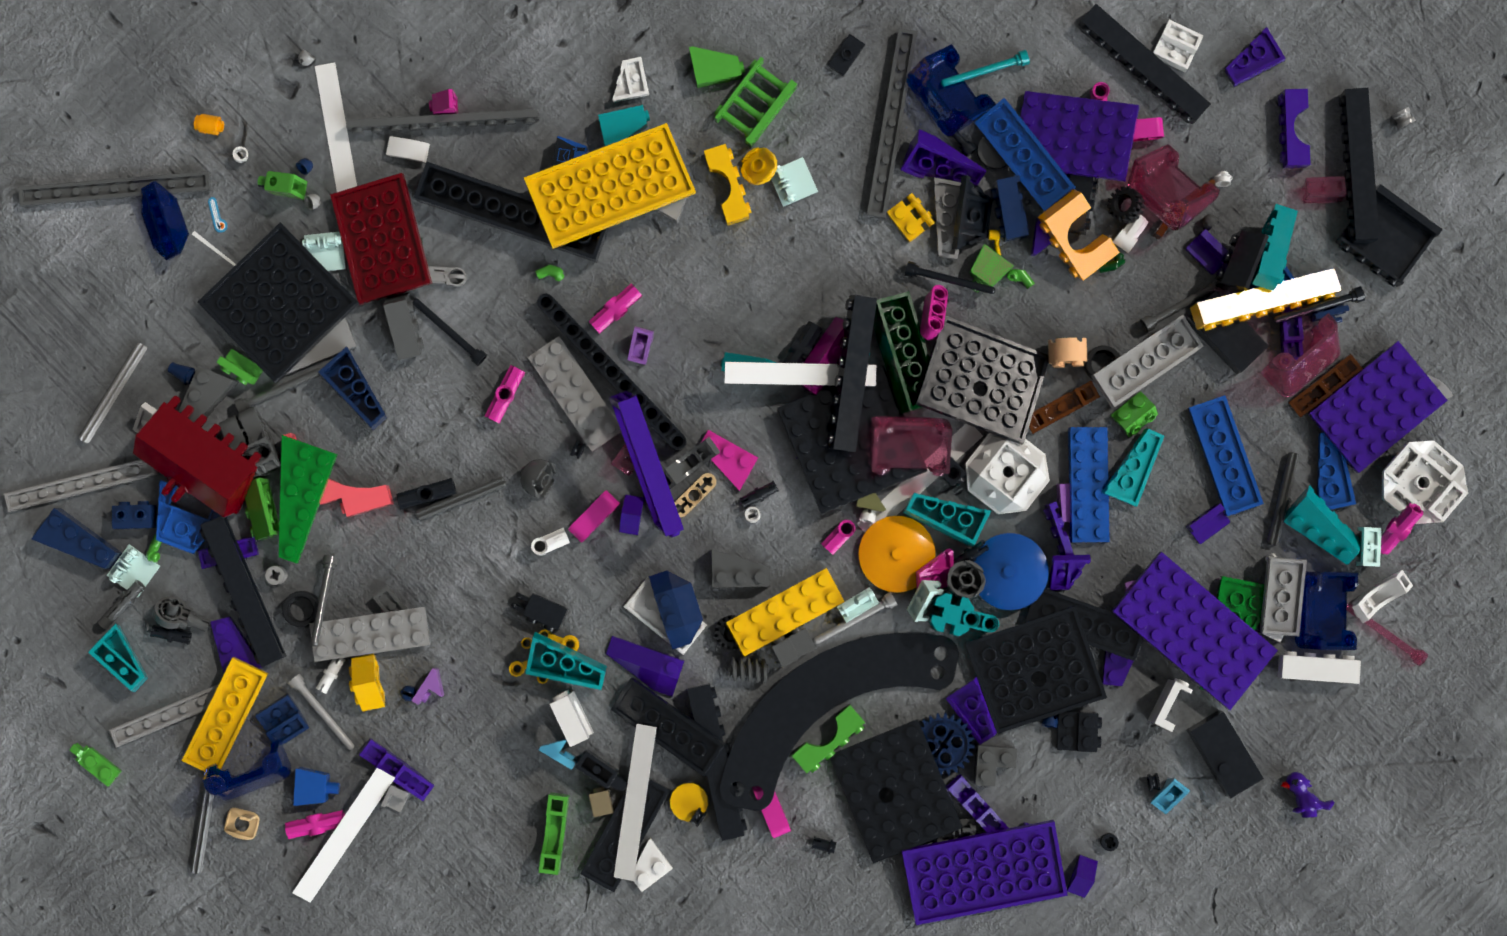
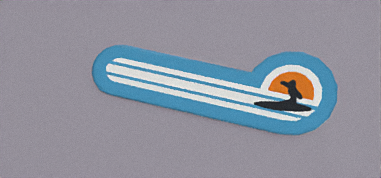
[208,197,228,232]

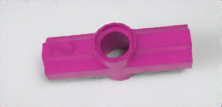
[589,283,642,334]
[485,365,526,424]
[1381,503,1424,555]
[285,810,345,839]

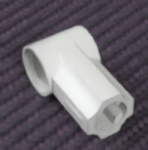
[1113,214,1149,253]
[531,528,570,556]

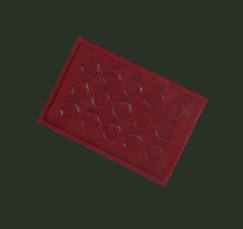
[330,173,433,305]

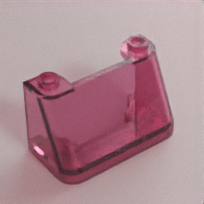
[1128,144,1220,231]
[1261,313,1341,398]
[871,416,952,476]

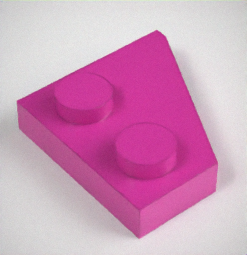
[916,548,954,589]

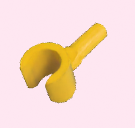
[988,230,1001,256]

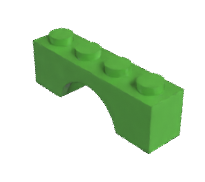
[791,704,865,773]
[539,792,570,875]

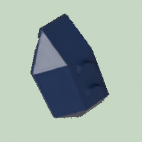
[649,571,703,650]

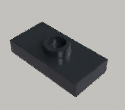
[828,34,865,77]

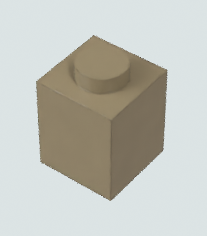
[589,786,614,817]

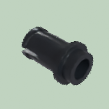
[812,836,837,855]

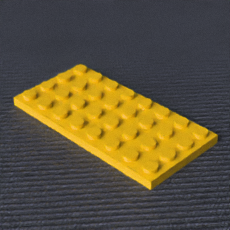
[524,123,696,249]

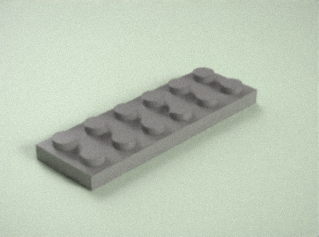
[1091,315,1204,408]
[528,336,621,452]
[309,607,431,662]

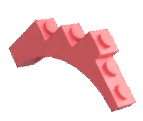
[284,433,394,517]

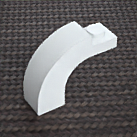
[1352,570,1413,623]

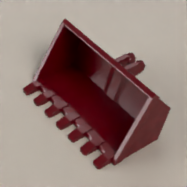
[133,396,261,517]

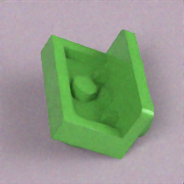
[216,349,263,385]
[1111,391,1158,437]

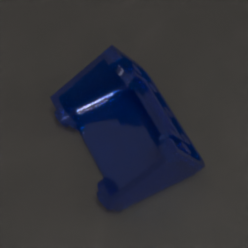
[906,44,996,136]
[1295,571,1358,650]
[202,739,292,801]

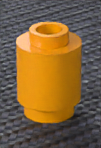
[194,114,224,136]

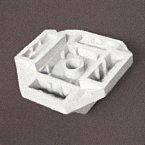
[965,433,1050,514]
[1382,441,1468,524]

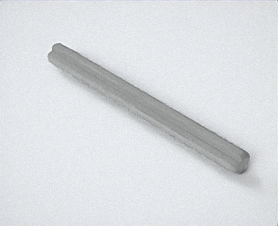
[79,343,147,443]

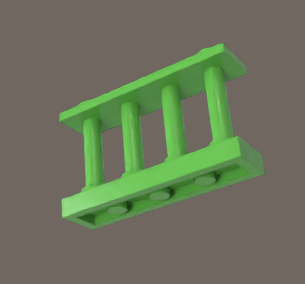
[714,57,797,148]

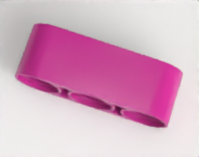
[1133,117,1164,142]
[920,285,948,340]
[568,490,620,543]
[752,786,791,839]

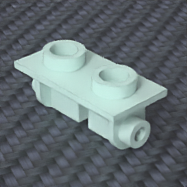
[837,587,879,623]

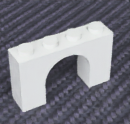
[550,690,594,747]

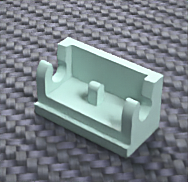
[1356,527,1381,567]
[907,580,944,622]

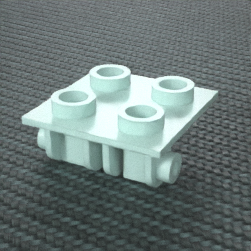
[771,157,818,207]
[302,232,346,271]
[106,544,160,598]

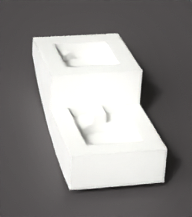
[386,136,430,163]

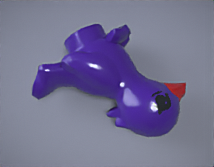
[1281,772,1335,818]

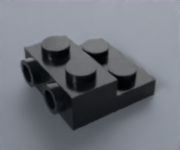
[1056,711,1102,752]

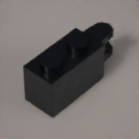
[511,592,569,632]
[575,749,628,791]

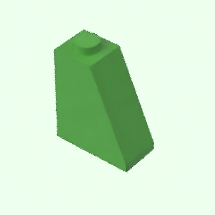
[689,46,745,88]

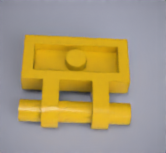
[887,193,935,243]

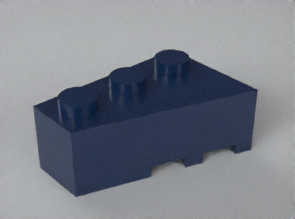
[990,175,1029,242]

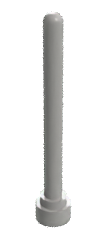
[813,592,898,644]
[287,674,354,750]

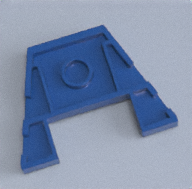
[156,480,221,554]

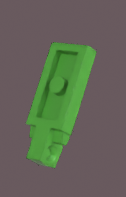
[69,743,122,787]

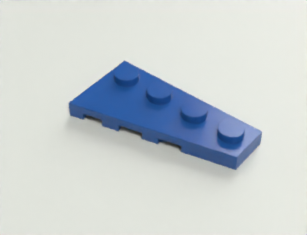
[1317,433,1356,510]

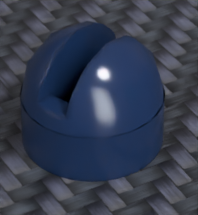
[296,158,313,175]
[400,685,416,701]
[1042,715,1058,728]

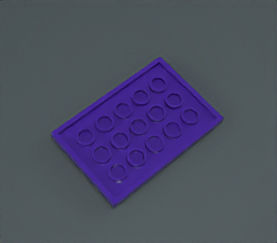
[1020,91,1139,182]
[1308,341,1448,473]

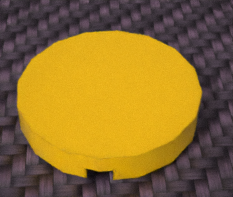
[741,147,777,185]
[670,782,708,821]

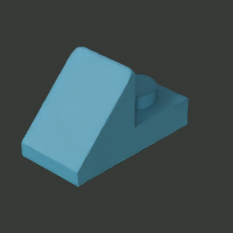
[539,739,577,770]
[1151,778,1190,814]

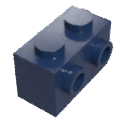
[112,501,156,529]

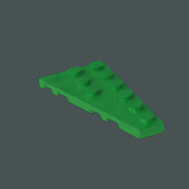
[279,435,338,564]
[1199,576,1264,690]

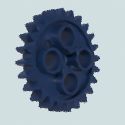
[921,712,975,775]

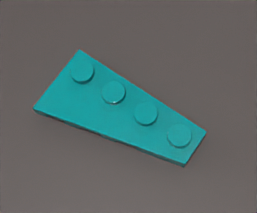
[1102,428,1164,507]

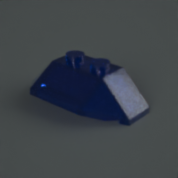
[141,181,189,260]

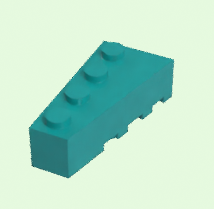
[1284,485,1361,565]
[903,493,991,547]

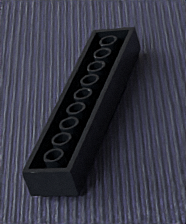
[414,161,609,263]

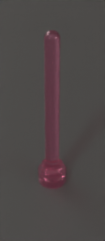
[1346,604,1428,666]

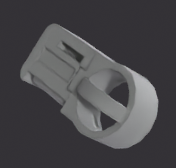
[428,266,467,287]

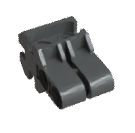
[219,406,281,480]

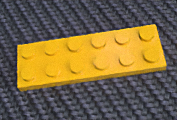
[726,568,845,657]
[181,657,269,777]

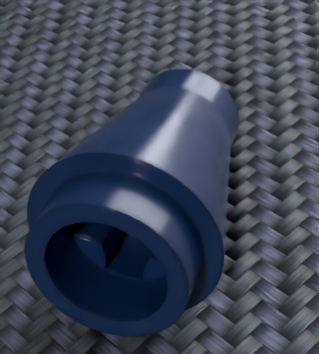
[168,362,196,385]

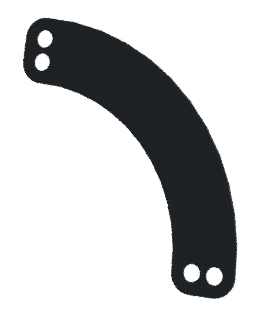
[720,633,959,811]

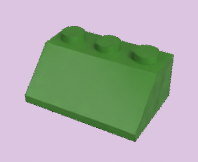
[244,478,279,540]

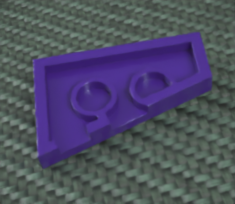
[1225,27,1286,87]
[1043,501,1074,555]
[1102,638,1144,686]

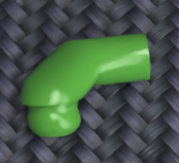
[146,534,162,562]

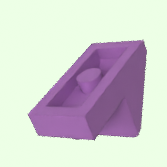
[627,326,654,365]
[411,667,444,705]

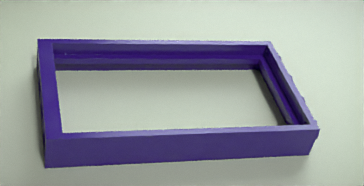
[609,391,684,537]

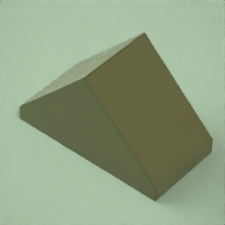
[856,493,886,512]

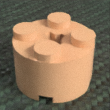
[1048,338,1088,368]

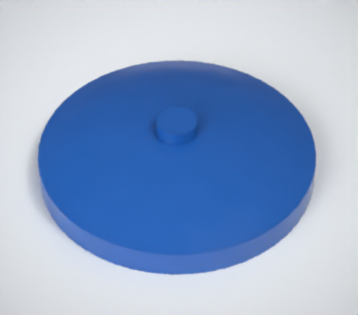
[975,533,1049,610]

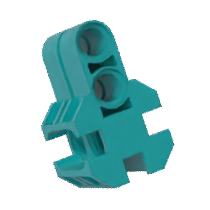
[928,593,999,636]

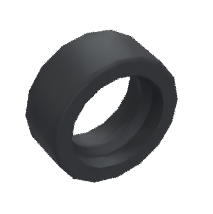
[1084,345,1120,380]
[282,591,319,627]

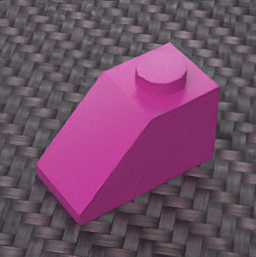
[429,89,458,115]

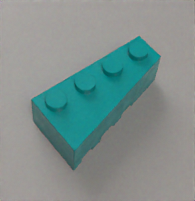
[1252,204,1298,291]
[525,632,607,690]

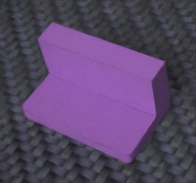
[1056,483,1070,522]

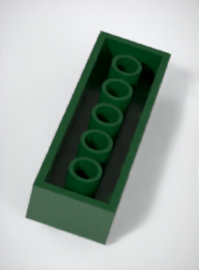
[873,291,930,415]

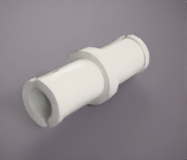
[316,658,346,694]

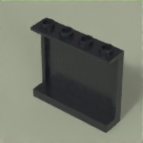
[1336,184,1443,287]

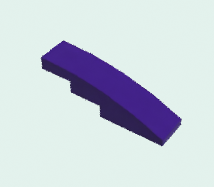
[1280,307,1305,384]
[359,738,434,801]
[946,774,1008,833]

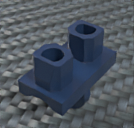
[1310,301,1350,330]

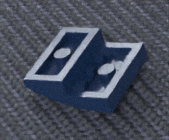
[255,693,309,749]

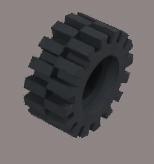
[1107,186,1145,224]
[715,615,739,650]

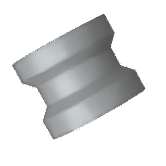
[1391,107,1416,130]
[265,566,288,585]

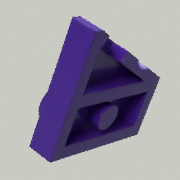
[1049,555,1091,590]

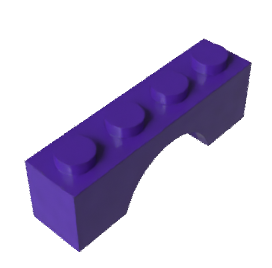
[1278,89,1311,169]

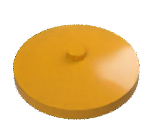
[858,516,935,593]

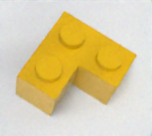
[349,653,385,712]

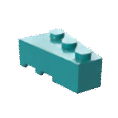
[88,624,148,692]

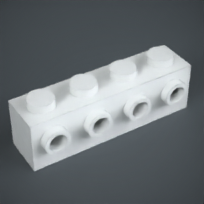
[1277,651,1361,684]

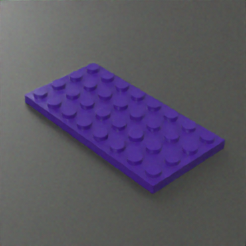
[1112,552,1278,710]
[902,820,1068,925]

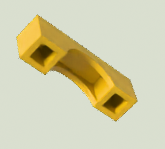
[704,144,752,226]

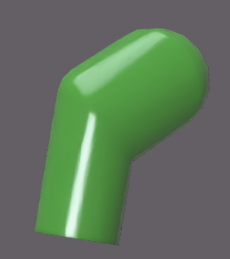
[535,265,564,281]
[1007,269,1035,289]

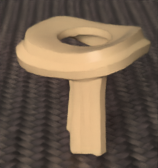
[224,808,260,840]

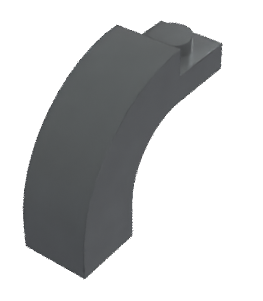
[663,437,720,489]

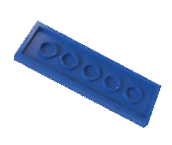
[974,98,1076,211]
[1188,395,1264,517]
[1068,427,1110,543]

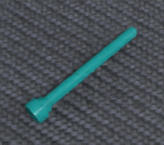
[941,50,1030,87]

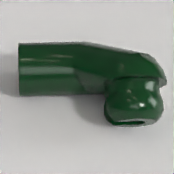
[1099,253,1126,273]

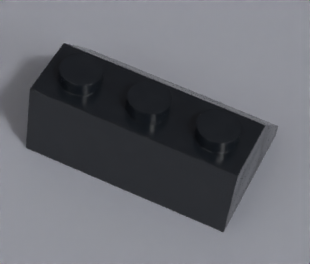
[1215,230,1269,294]

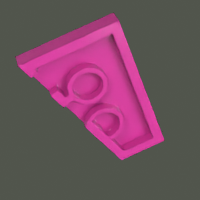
[702,430,758,491]

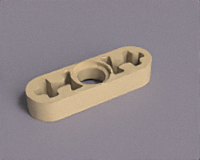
[674,473,716,518]

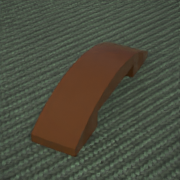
[1029,381,1100,434]

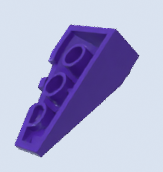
[901,129,986,185]
[606,636,685,697]

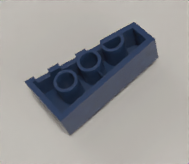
[318,346,387,431]
[32,508,122,569]

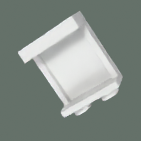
[1148,678,1193,732]

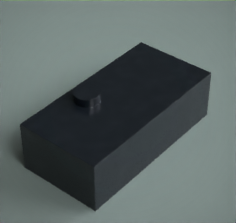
[1185,291,1269,374]
[1186,710,1264,799]

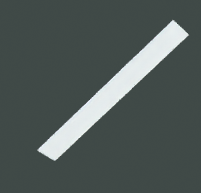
[315,62,357,192]
[725,362,876,386]
[857,424,983,533]
[614,724,657,881]
[292,768,395,903]

